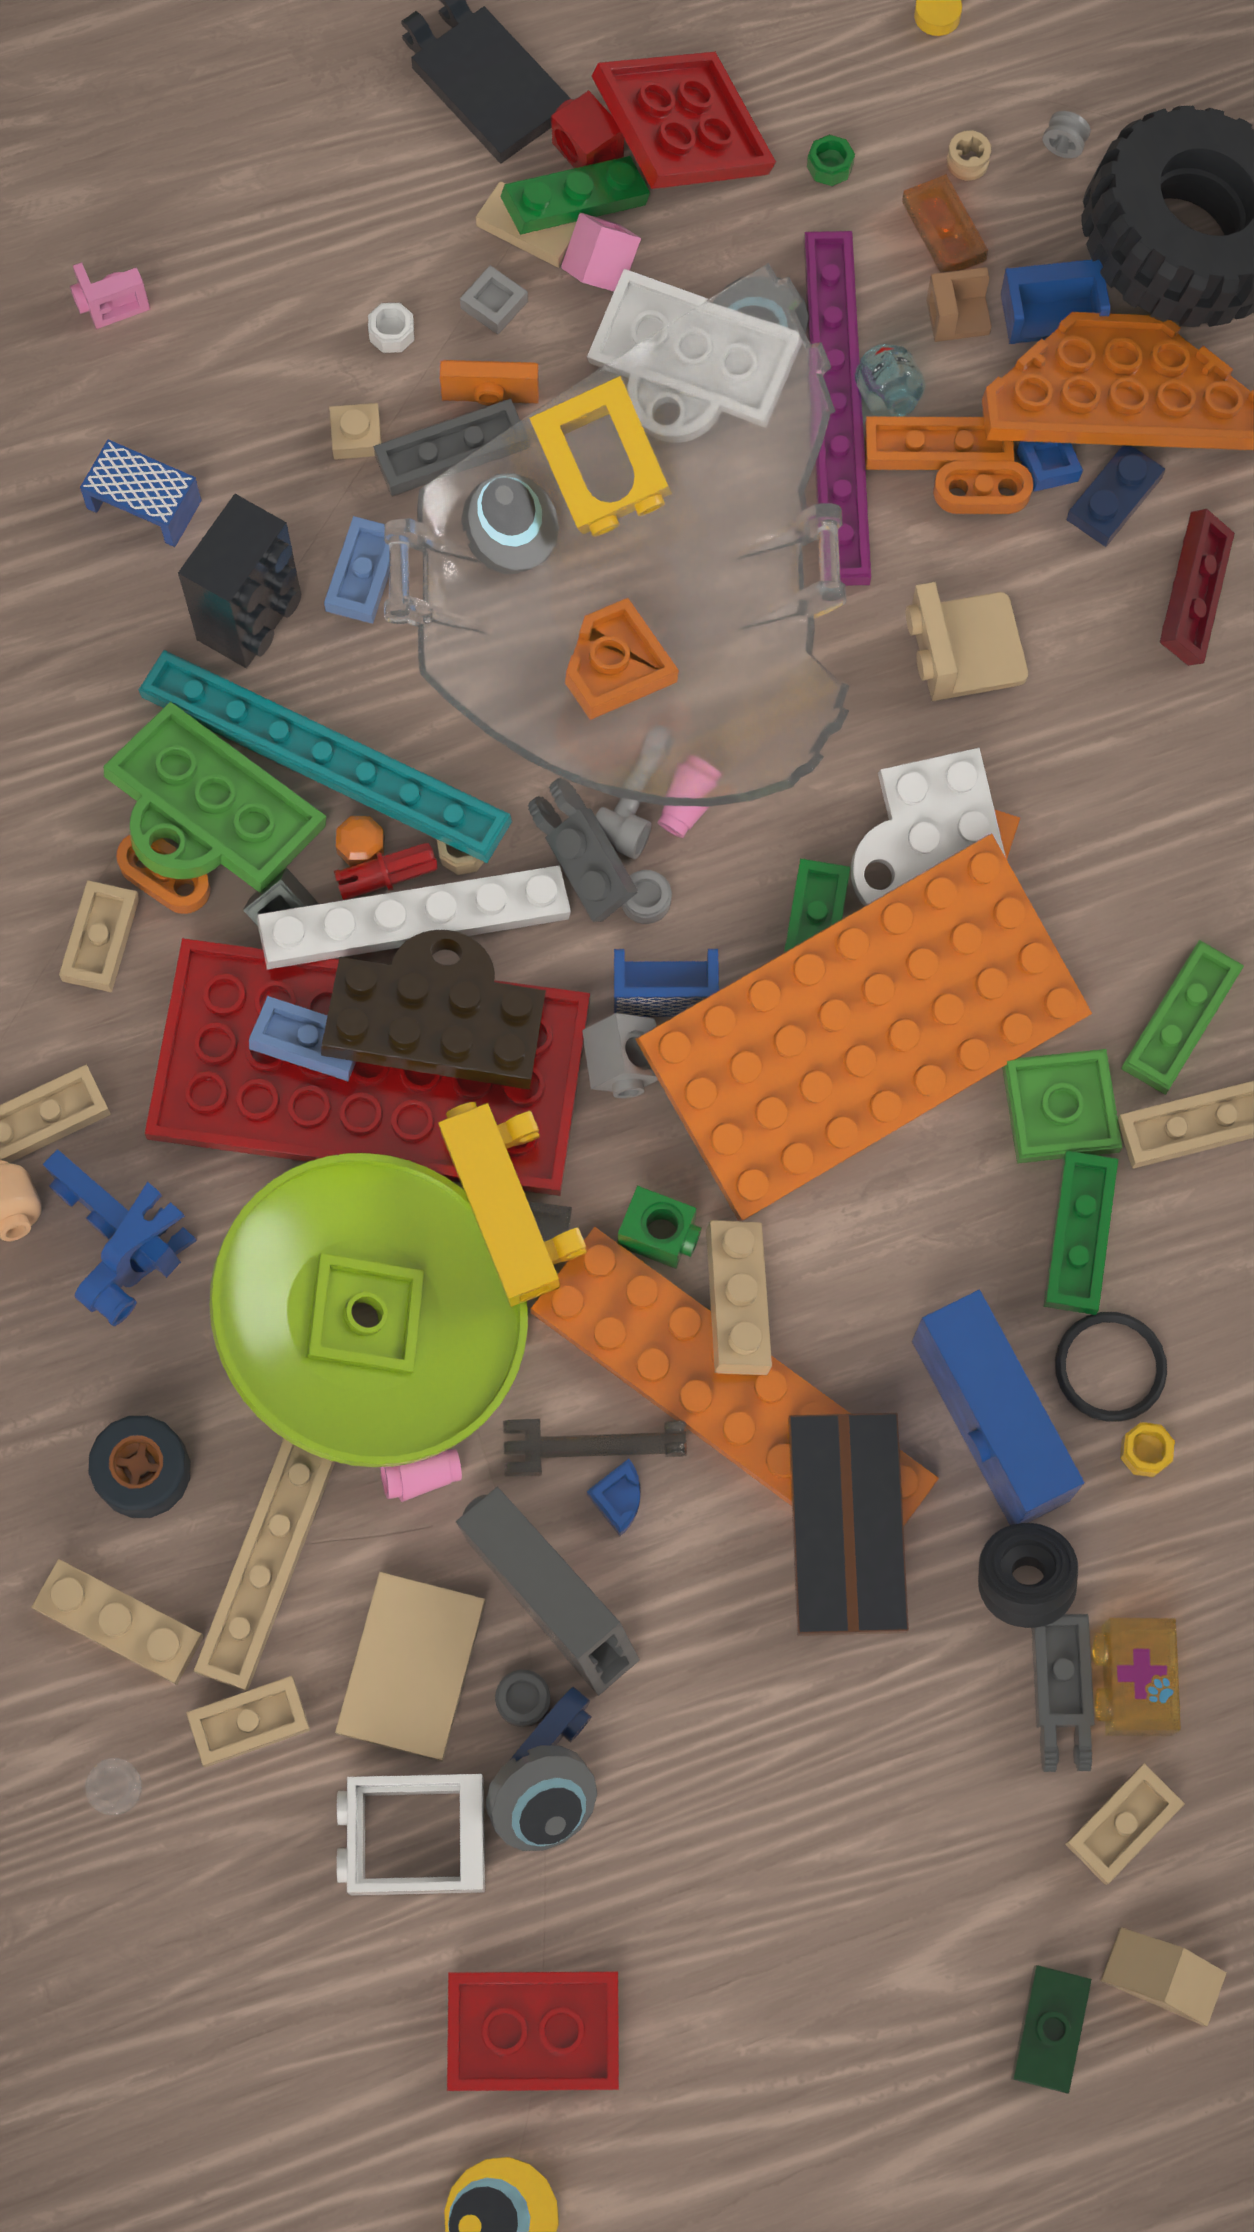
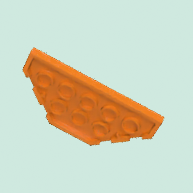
[982,312,1254,450]

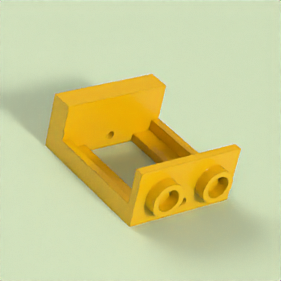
[529,376,672,537]

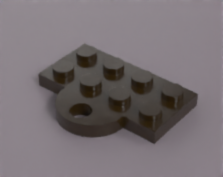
[321,930,546,1090]

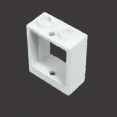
[337,1774,485,1896]

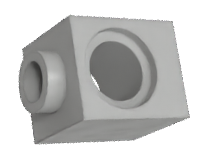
[582,1013,658,1098]

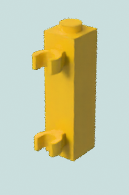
[438,1102,587,1307]

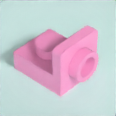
[70,262,150,329]

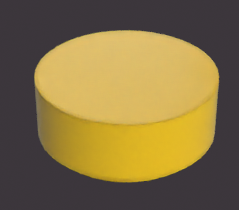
[914,0,962,36]

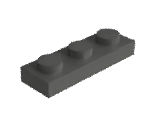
[373,399,529,496]

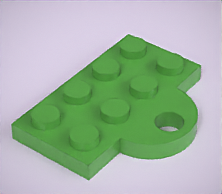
[103,702,326,893]

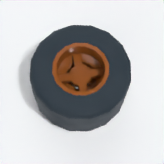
[88,1415,191,1518]

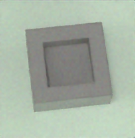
[460,265,528,335]

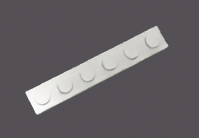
[257,865,571,970]

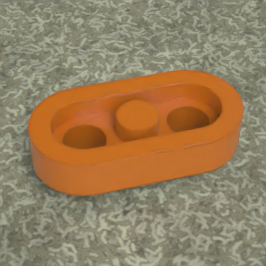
[933,461,1033,514]
[116,834,211,914]

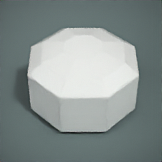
[368,303,414,353]

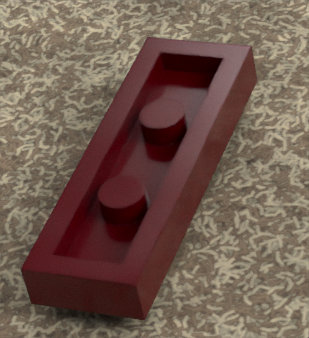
[1160,509,1235,666]

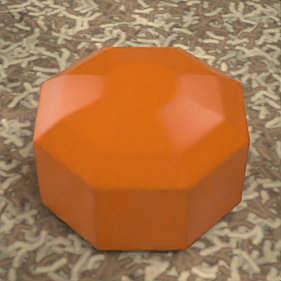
[336,816,385,867]

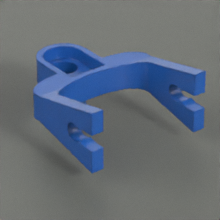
[74,1182,197,1326]

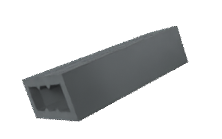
[456,1486,640,1696]

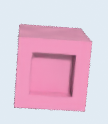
[562,213,641,291]

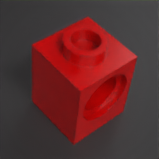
[551,90,624,168]

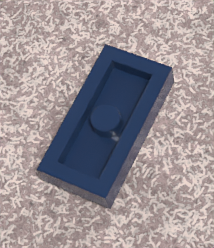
[1066,445,1165,547]

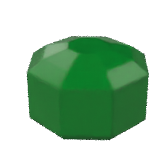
[807,134,855,186]

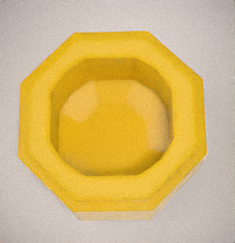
[1120,1422,1175,1477]

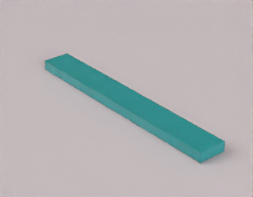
[138,650,512,863]

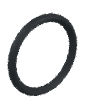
[1055,1312,1167,1422]

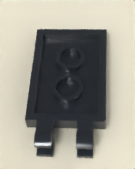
[401,0,571,164]

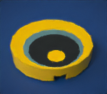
[444,2157,559,2232]

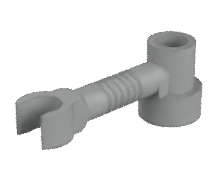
[595,727,676,859]

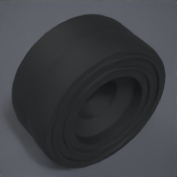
[978,1523,1078,1628]

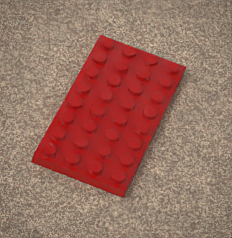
[145,938,590,1196]

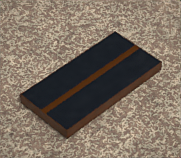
[788,1413,909,1636]

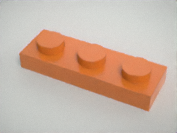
[865,416,1014,470]

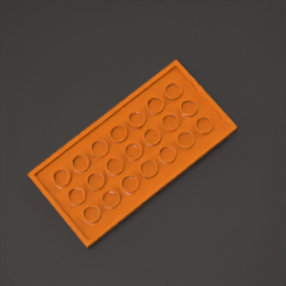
[635,834,1092,1221]

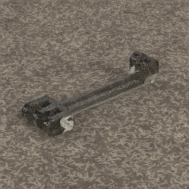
[503,1419,687,1477]

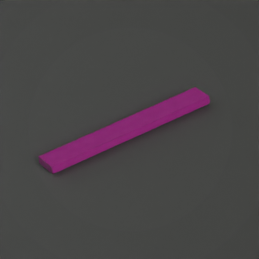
[804,231,871,586]

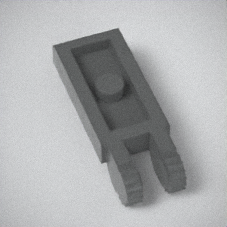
[527,777,638,922]
[1032,1614,1095,1772]

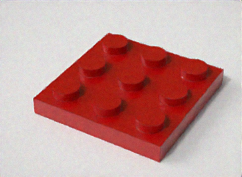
[591,51,776,189]

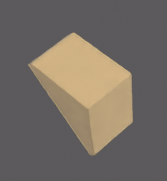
[1100,1927,1227,2027]

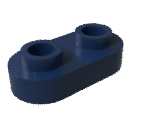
[509,1686,592,1762]

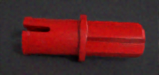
[334,843,438,900]

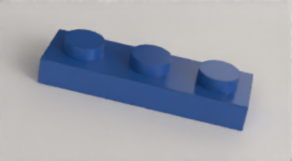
[43,1149,181,1278]

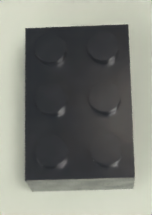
[178,494,302,669]

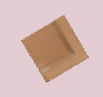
[926,267,992,342]

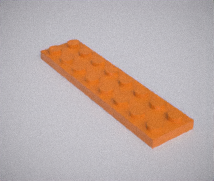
[531,1227,939,1527]

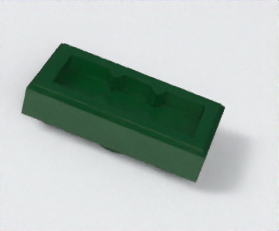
[1011,1965,1092,2094]

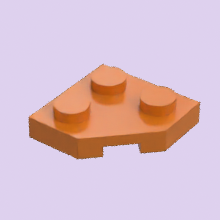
[565,598,679,720]

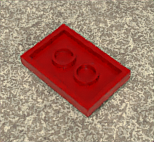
[447,1971,619,2091]

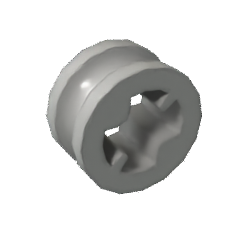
[1042,111,1091,158]

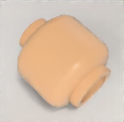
[0,1160,42,1241]

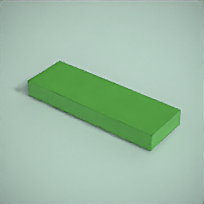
[1121,940,1244,1095]

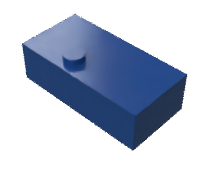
[912,1289,1085,1525]

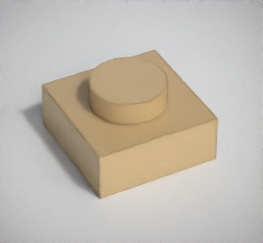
[329,403,382,460]

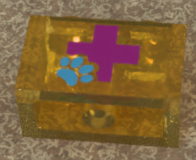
[1093,1618,1181,1736]

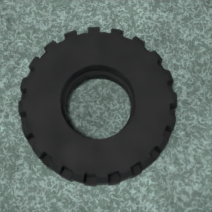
[1081,106,1254,327]

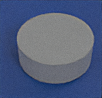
[621,870,672,924]

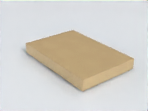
[335,1572,486,1762]

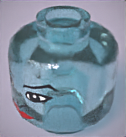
[854,344,926,417]

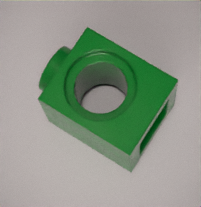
[618,1186,702,1269]

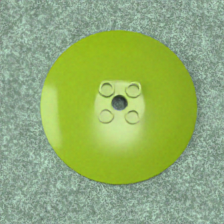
[209,1153,528,1467]

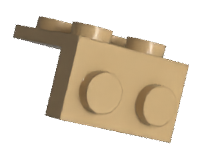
[906,582,1028,701]

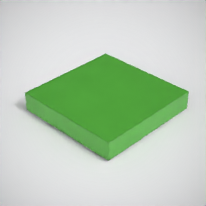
[1002,1049,1123,1164]

